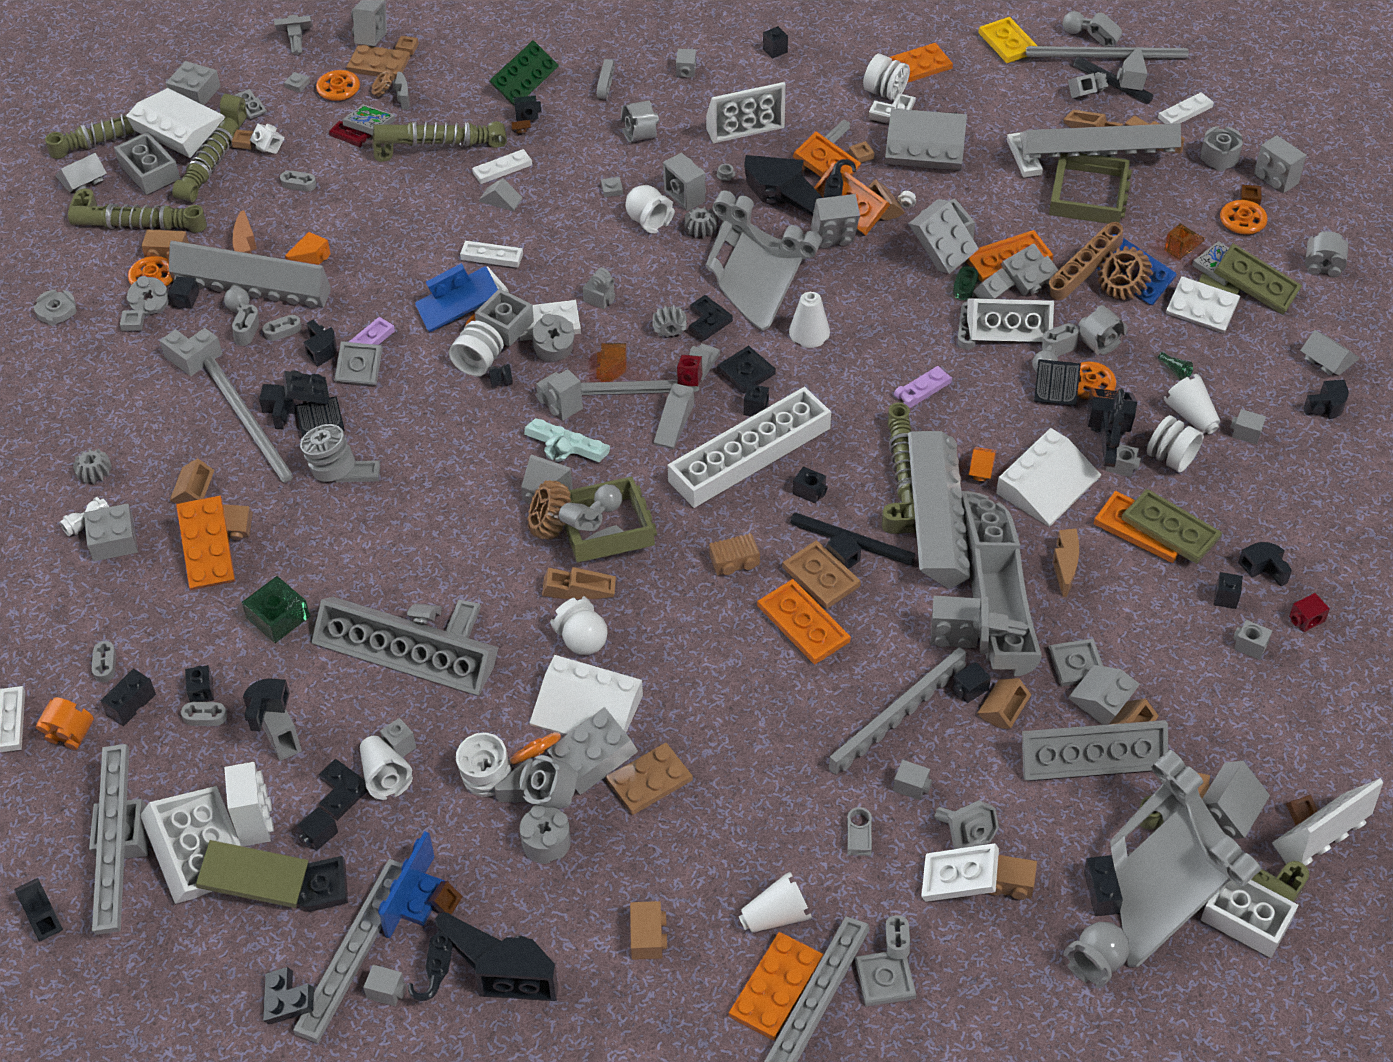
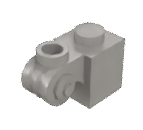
[1068,72,1108,98]
[583,267,616,309]

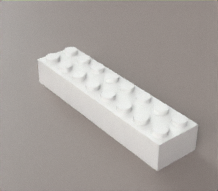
[668,387,831,508]

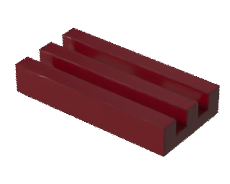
[329,120,371,147]

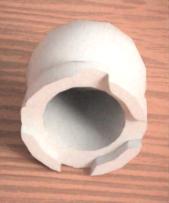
[626,185,675,234]
[550,596,608,655]

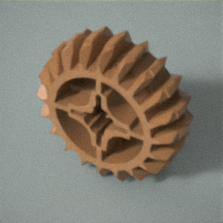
[1097,246,1153,300]
[527,480,571,540]

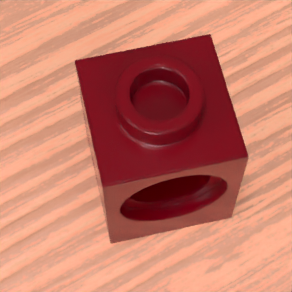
[677,355,703,387]
[1289,593,1330,632]

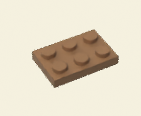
[346,44,410,79]
[782,540,861,609]
[606,743,693,815]

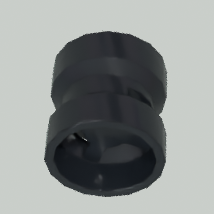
[489,364,513,387]

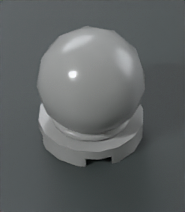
[1063,922,1130,988]

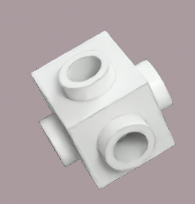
[250,124,285,154]

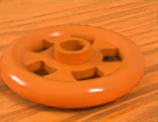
[316,70,360,101]
[1220,200,1268,235]
[128,256,173,287]
[1077,361,1116,400]
[509,732,561,765]

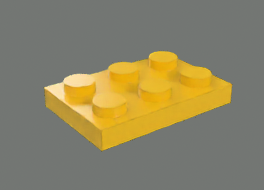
[978,17,1037,63]

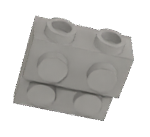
[1001,243,1059,296]

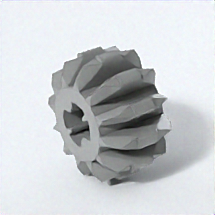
[684,206,717,238]
[652,305,687,338]
[73,448,112,485]

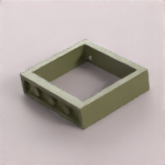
[1049,153,1132,224]
[564,476,657,563]

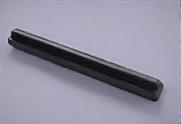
[1074,57,1154,104]

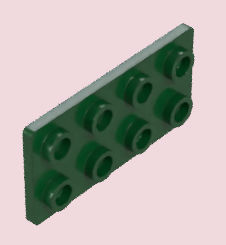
[489,40,559,107]

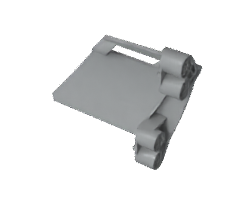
[706,190,822,331]
[1110,750,1261,967]

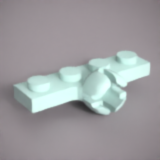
[524,418,610,462]

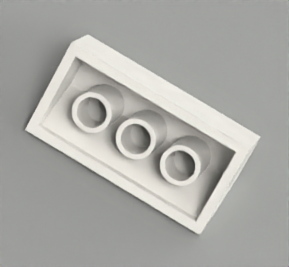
[967,299,1054,342]

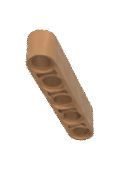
[1049,222,1123,300]

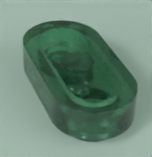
[953,266,978,300]

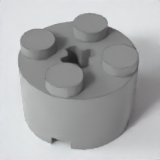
[621,100,659,142]
[1200,126,1243,171]
[1305,231,1349,278]
[1079,305,1127,355]
[532,314,574,362]
[520,755,578,809]
[520,805,571,864]

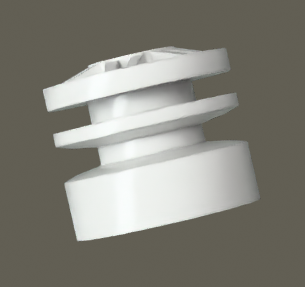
[863,53,910,101]
[449,321,504,377]
[1147,415,1204,472]
[456,733,512,797]

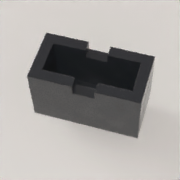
[100,668,156,727]
[1084,855,1123,916]

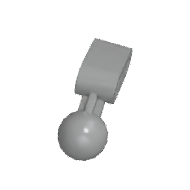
[1062,11,1122,47]
[224,287,259,346]
[1032,323,1079,373]
[559,484,622,531]

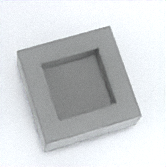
[284,72,310,93]
[601,177,623,197]
[120,310,145,331]

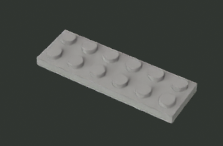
[1022,720,1168,780]

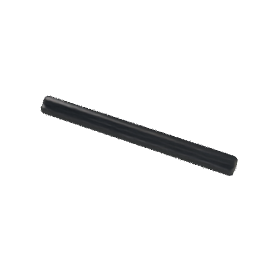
[790,512,916,565]

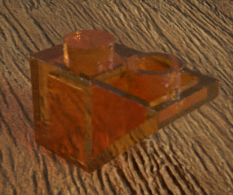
[1164,223,1205,260]
[596,343,627,382]

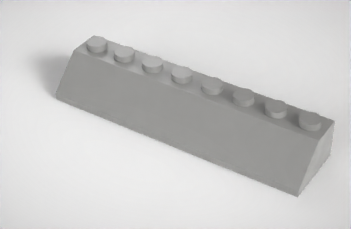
[1020,123,1181,158]
[169,241,331,308]
[908,431,970,589]
[312,597,499,695]

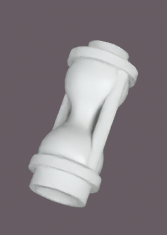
[59,497,109,536]

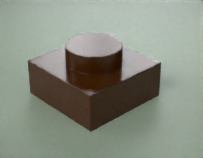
[510,120,531,133]
[1240,184,1262,205]
[1286,794,1318,826]
[429,881,463,915]

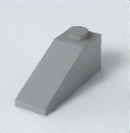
[1117,47,1148,90]
[654,383,694,450]

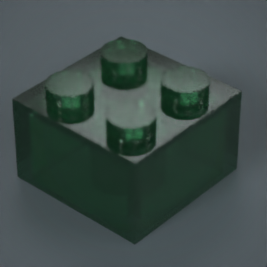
[242,576,310,643]

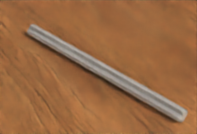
[1026,46,1189,59]
[204,357,293,483]

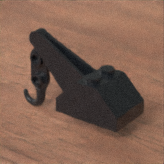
[744,155,856,216]
[1086,387,1137,468]
[408,912,558,1001]

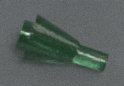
[1158,352,1193,380]

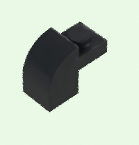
[303,319,337,367]
[1303,380,1349,419]
[259,384,296,430]
[1238,542,1292,586]
[243,678,290,732]
[14,878,63,942]

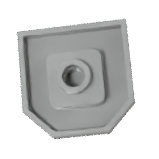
[274,15,313,55]
[974,597,1027,654]
[935,800,999,849]

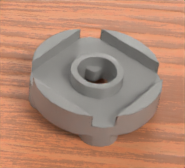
[127,276,169,316]
[34,290,77,326]

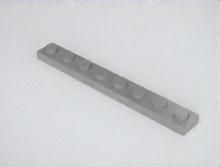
[829,647,966,775]
[92,744,130,935]
[293,859,403,1043]
[764,916,870,1062]

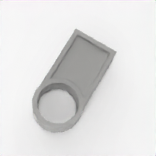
[847,807,872,856]

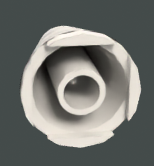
[789,292,830,348]
[1164,374,1220,434]
[360,736,413,800]
[739,872,812,933]

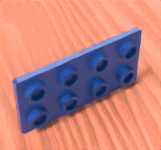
[1097,234,1177,305]
[415,263,498,332]
[378,831,445,939]

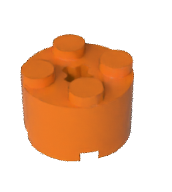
[35,697,94,750]

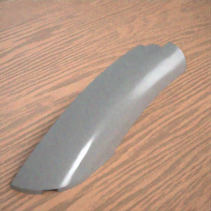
[961,491,1042,676]

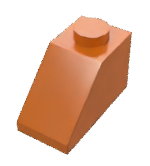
[285,232,331,265]
[969,447,997,481]

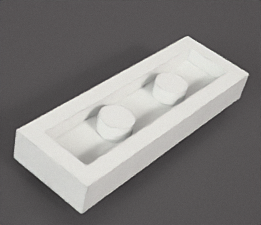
[1158,92,1214,124]
[1007,132,1043,177]
[472,149,532,184]
[460,241,523,268]
[0,686,25,752]

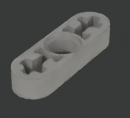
[597,59,615,100]
[957,301,976,350]

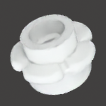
[897,191,916,209]

